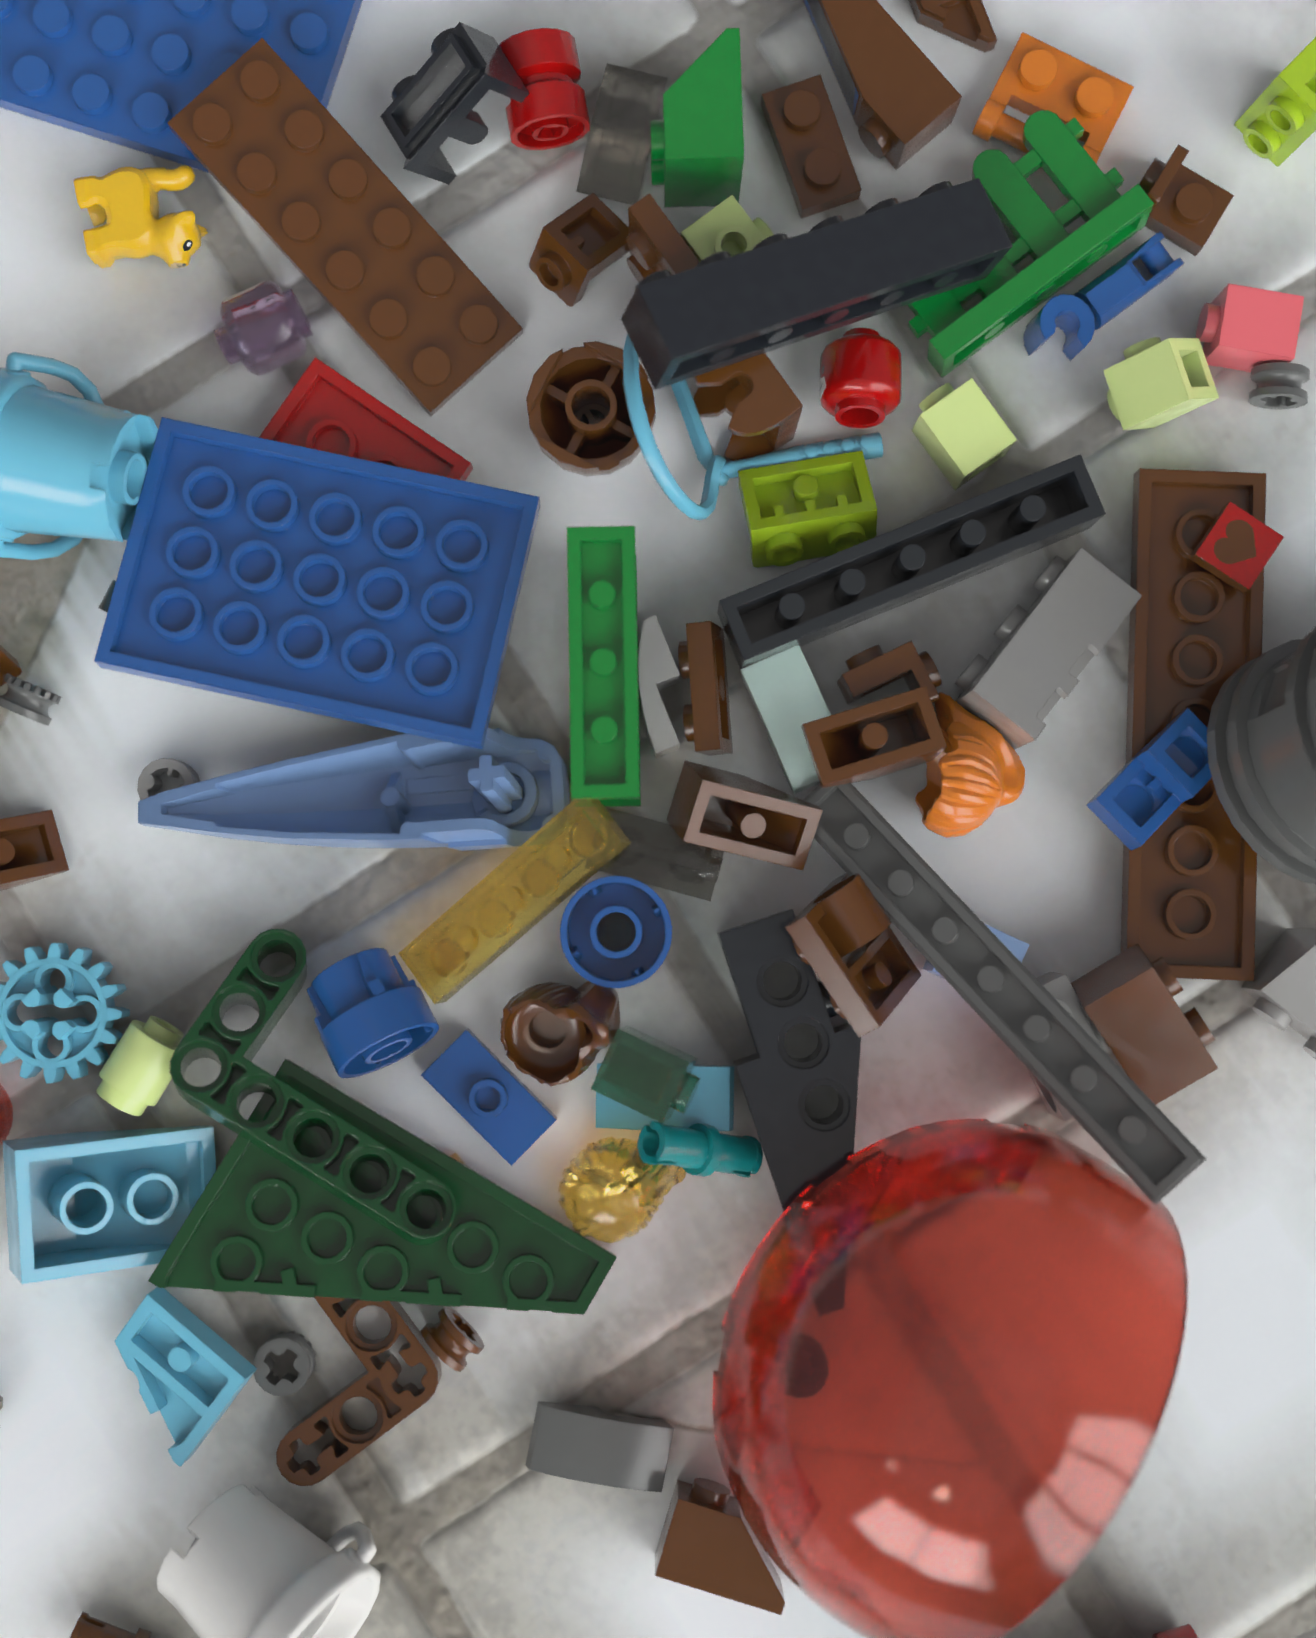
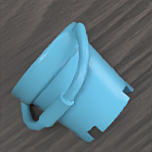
[0,352,158,560]

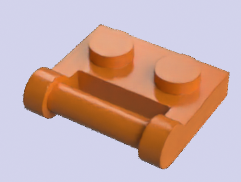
[972,32,1134,163]

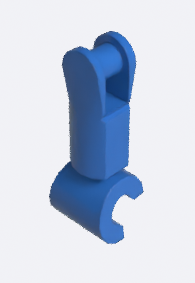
[1023,231,1184,361]

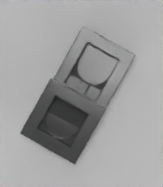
[525,1401,674,1492]

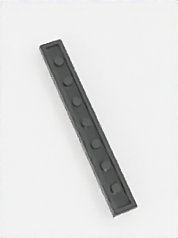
[803,783,1206,1205]

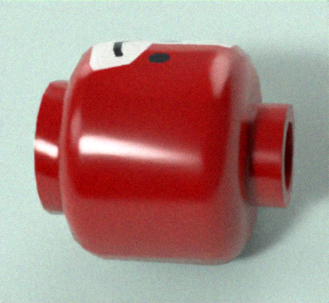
[819,327,902,428]

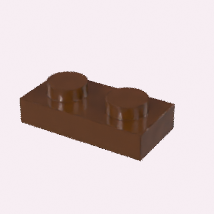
[760,74,862,219]
[678,621,733,756]

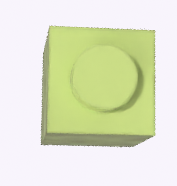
[912,378,1017,490]

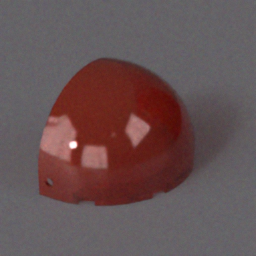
[712,1119,1188,1638]

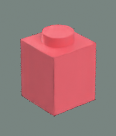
[1196,283,1304,372]

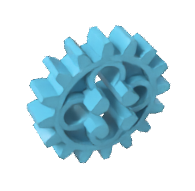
[0,943,130,1084]

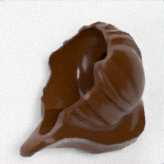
[500,981,620,1086]

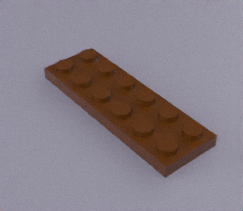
[168,38,523,416]

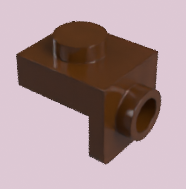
[836,640,942,705]

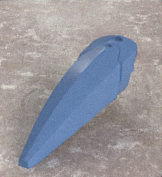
[138,728,571,851]

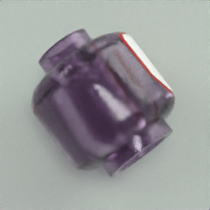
[213,280,314,376]

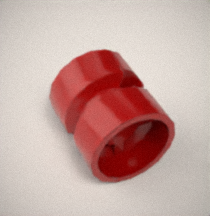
[499,28,590,150]

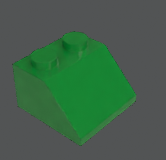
[650,28,744,208]

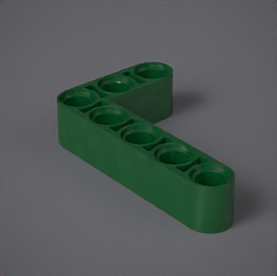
[170,929,456,1245]

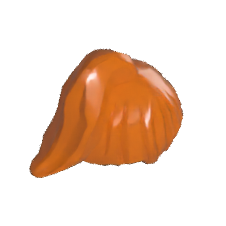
[915,692,1025,838]

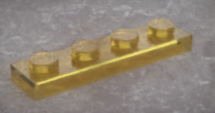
[398,800,631,1004]

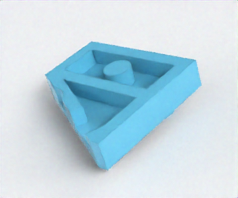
[115,1287,257,1467]

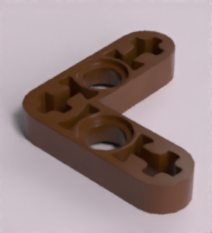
[276,1296,442,1486]

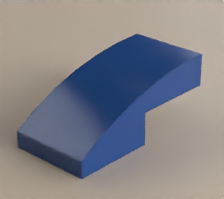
[1086,708,1212,851]

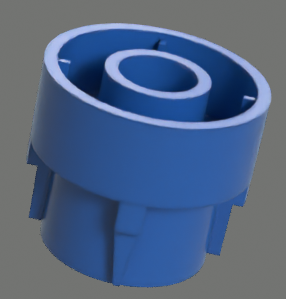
[560,876,672,988]
[306,948,439,1078]

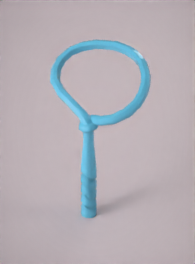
[623,334,883,521]

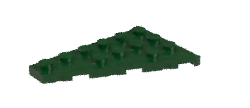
[148,1059,617,1315]

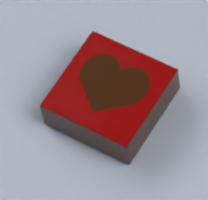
[1189,501,1284,594]

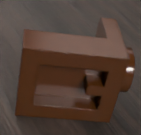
[1139,144,1234,256]
[529,193,630,307]

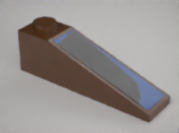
[803,0,962,170]

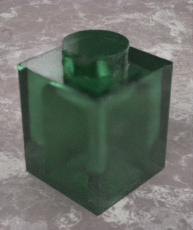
[591,1026,701,1123]

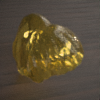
[558,1136,686,1243]

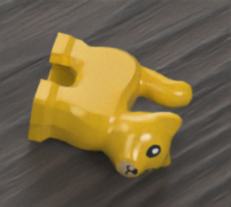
[73,165,207,269]

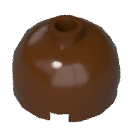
[526,341,656,476]

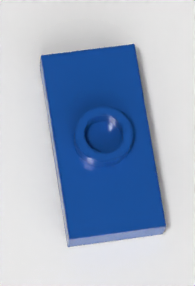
[421,1028,557,1166]

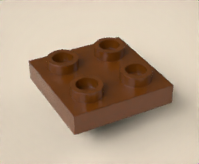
[785,873,921,1038]

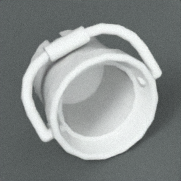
[157,1484,381,1638]

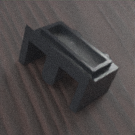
[380,22,530,184]

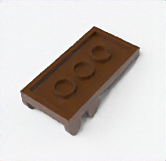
[625,193,803,461]

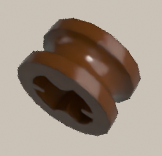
[421,1306,484,1372]

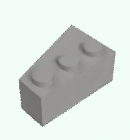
[955,548,1142,750]

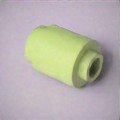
[96,1016,184,1116]

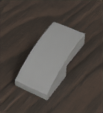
[638,615,680,758]

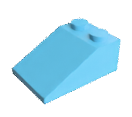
[3,1125,216,1284]

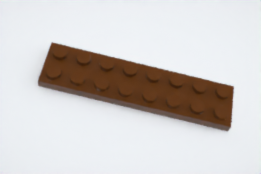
[1120,468,1266,981]

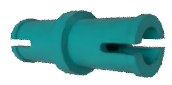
[638,1121,763,1178]

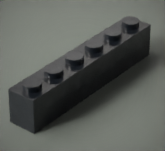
[621,178,1013,390]
[717,454,1106,669]

